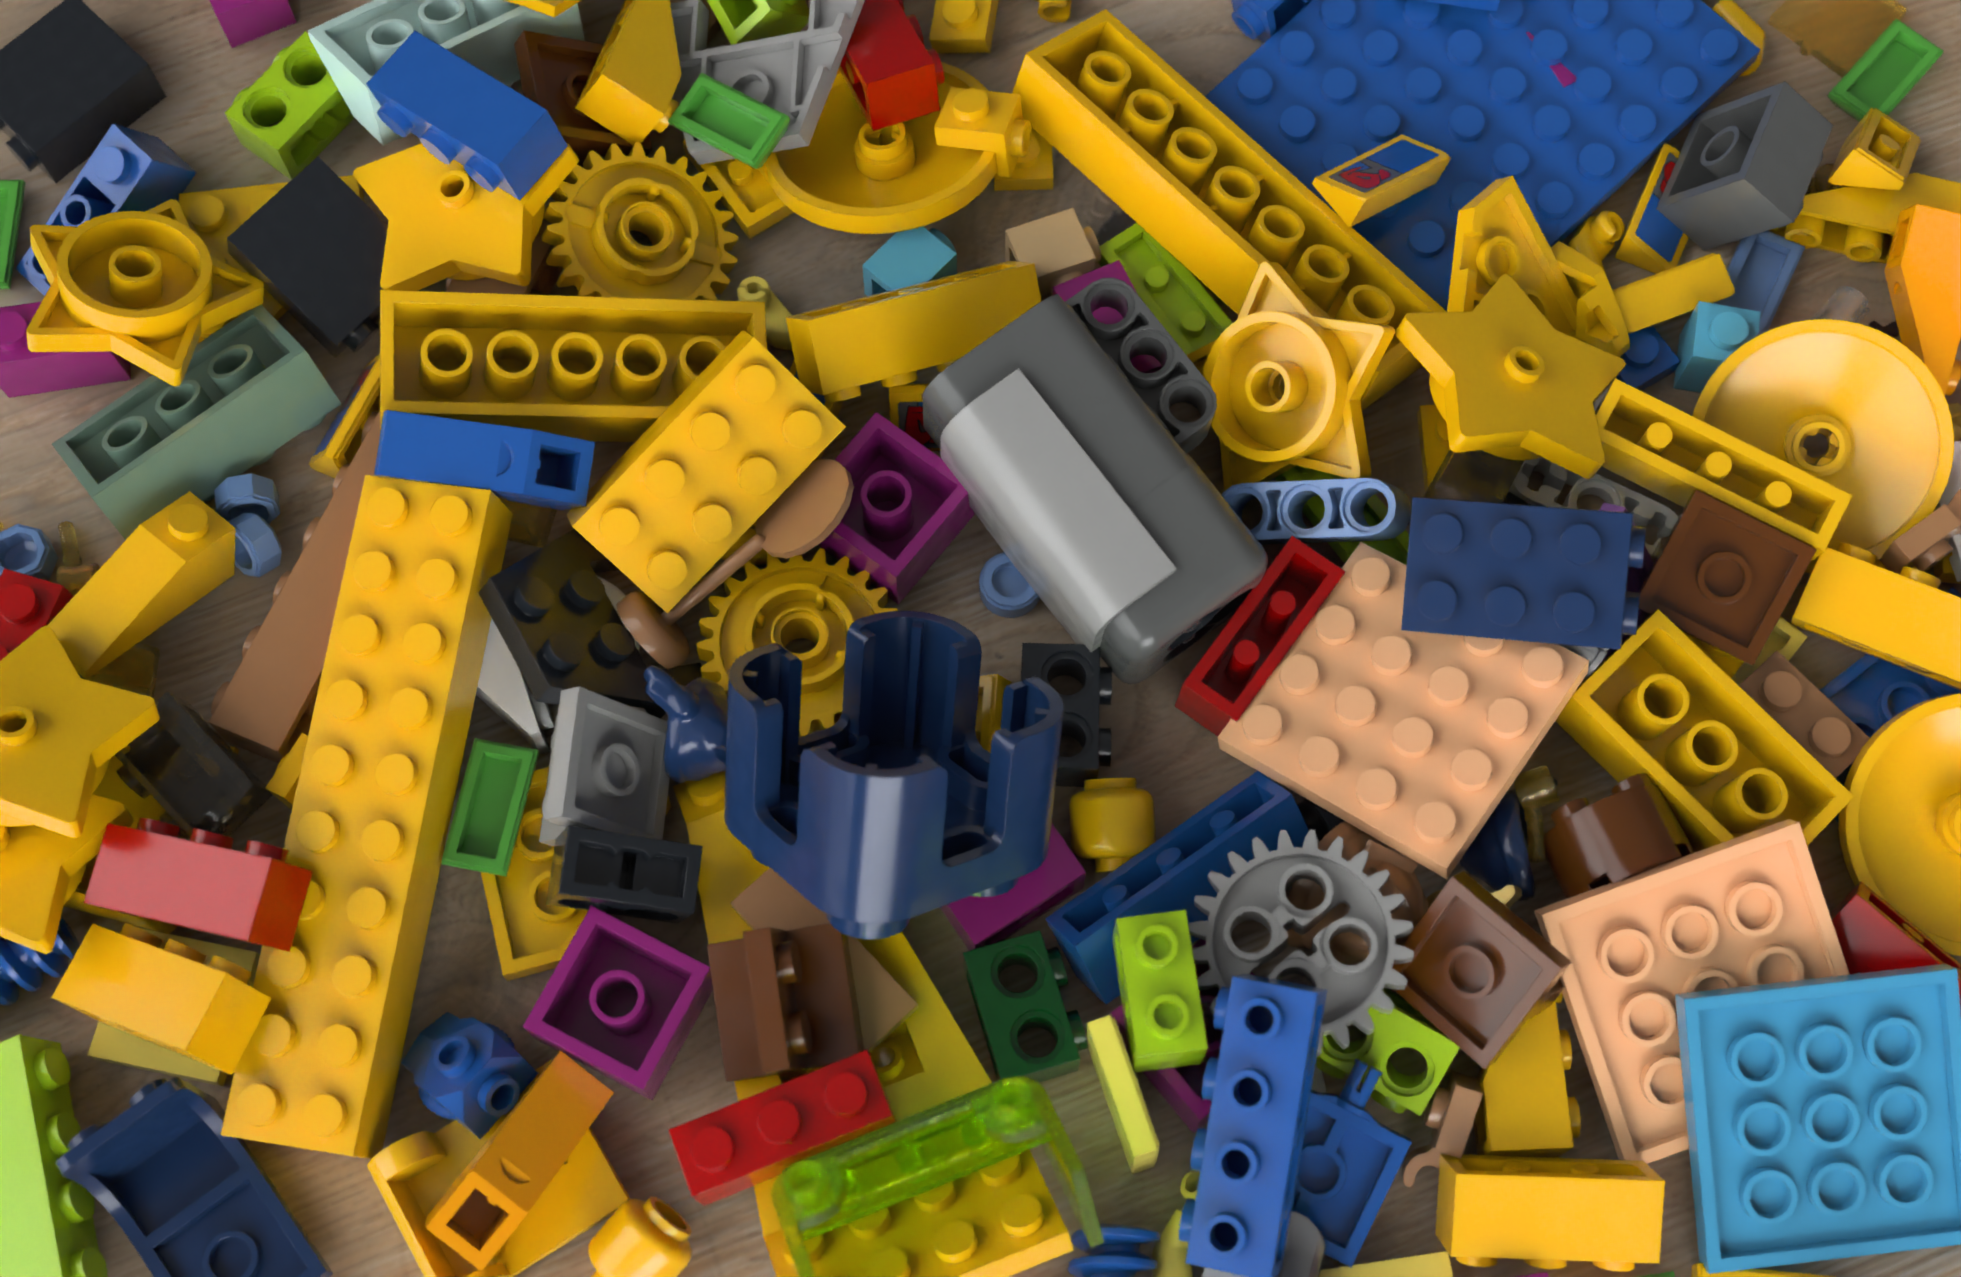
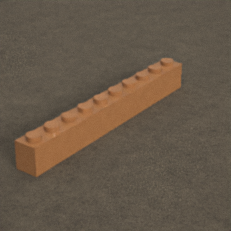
[209,208,563,763]

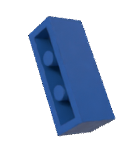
[366,31,568,201]

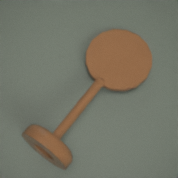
[616,459,854,669]

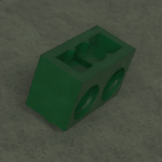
[963,930,1088,1094]

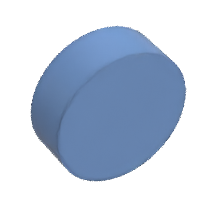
[979,552,1040,618]

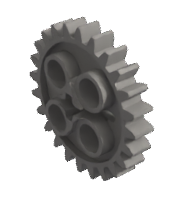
[1188,829,1414,1056]

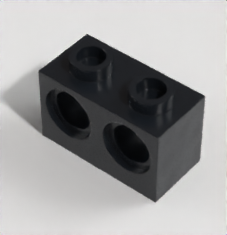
[1021,643,1112,787]
[546,825,703,924]

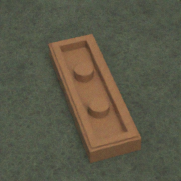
[731,868,918,1054]

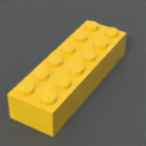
[380,290,767,442]

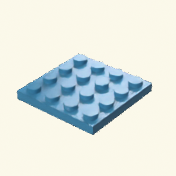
[1675,964,1961,1274]

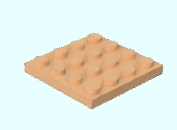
[1217,542,1589,879]
[1534,819,1850,1164]

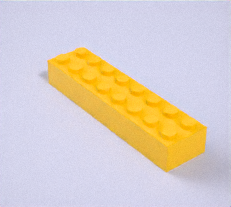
[1012,9,1447,411]

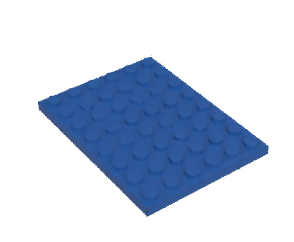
[1205,0,1760,367]

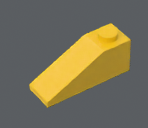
[575,0,681,146]
[47,491,235,680]

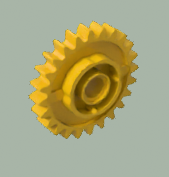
[541,142,739,300]
[697,548,898,737]

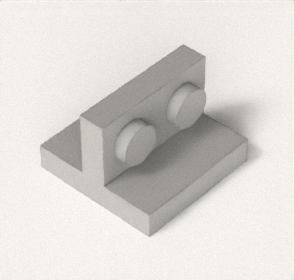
[539,686,670,847]

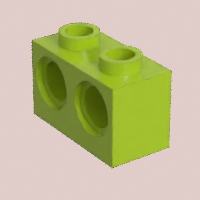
[225,31,354,180]
[1112,910,1208,1073]
[1315,987,1460,1116]

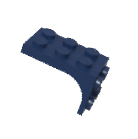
[1401,497,1646,649]
[56,1077,333,1277]

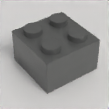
[1656,81,1833,250]

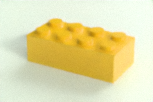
[566,330,846,614]
[1555,609,1854,852]

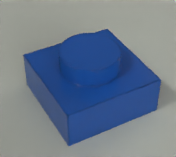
[1616,325,1681,391]

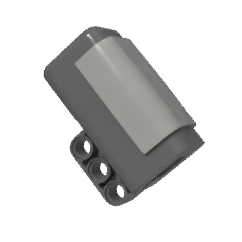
[922,278,1268,684]

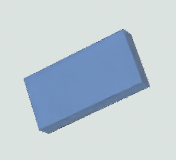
[1714,231,1805,335]

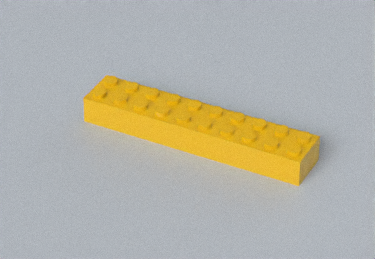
[221,475,513,1159]

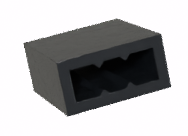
[0,0,166,183]
[227,157,423,358]

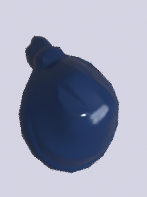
[643,666,728,783]
[1460,772,1558,901]

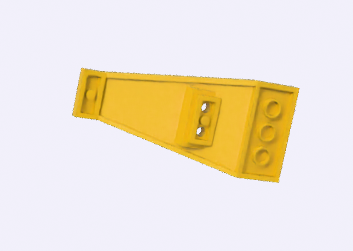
[673,771,1073,1277]

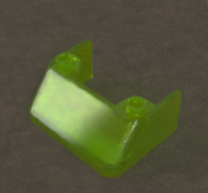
[772,1076,1104,1277]

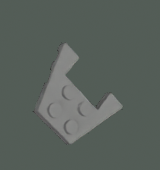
[670,0,865,165]

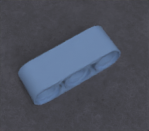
[1222,478,1411,544]

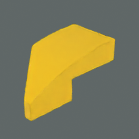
[1551,241,1630,357]

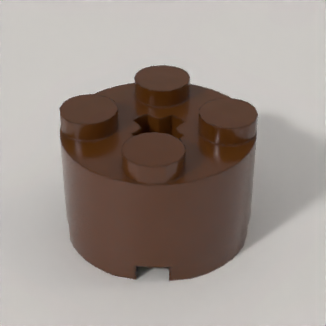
[1539,773,1695,899]

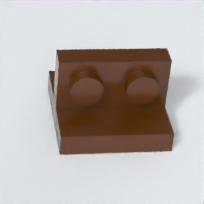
[514,30,652,182]
[1639,489,1817,666]
[1392,871,1572,1069]
[707,923,864,1082]

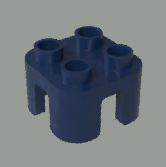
[724,611,1064,939]

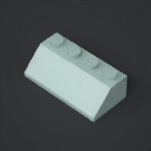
[308,0,585,146]

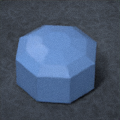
[214,473,280,524]
[228,512,282,577]
[0,524,58,581]

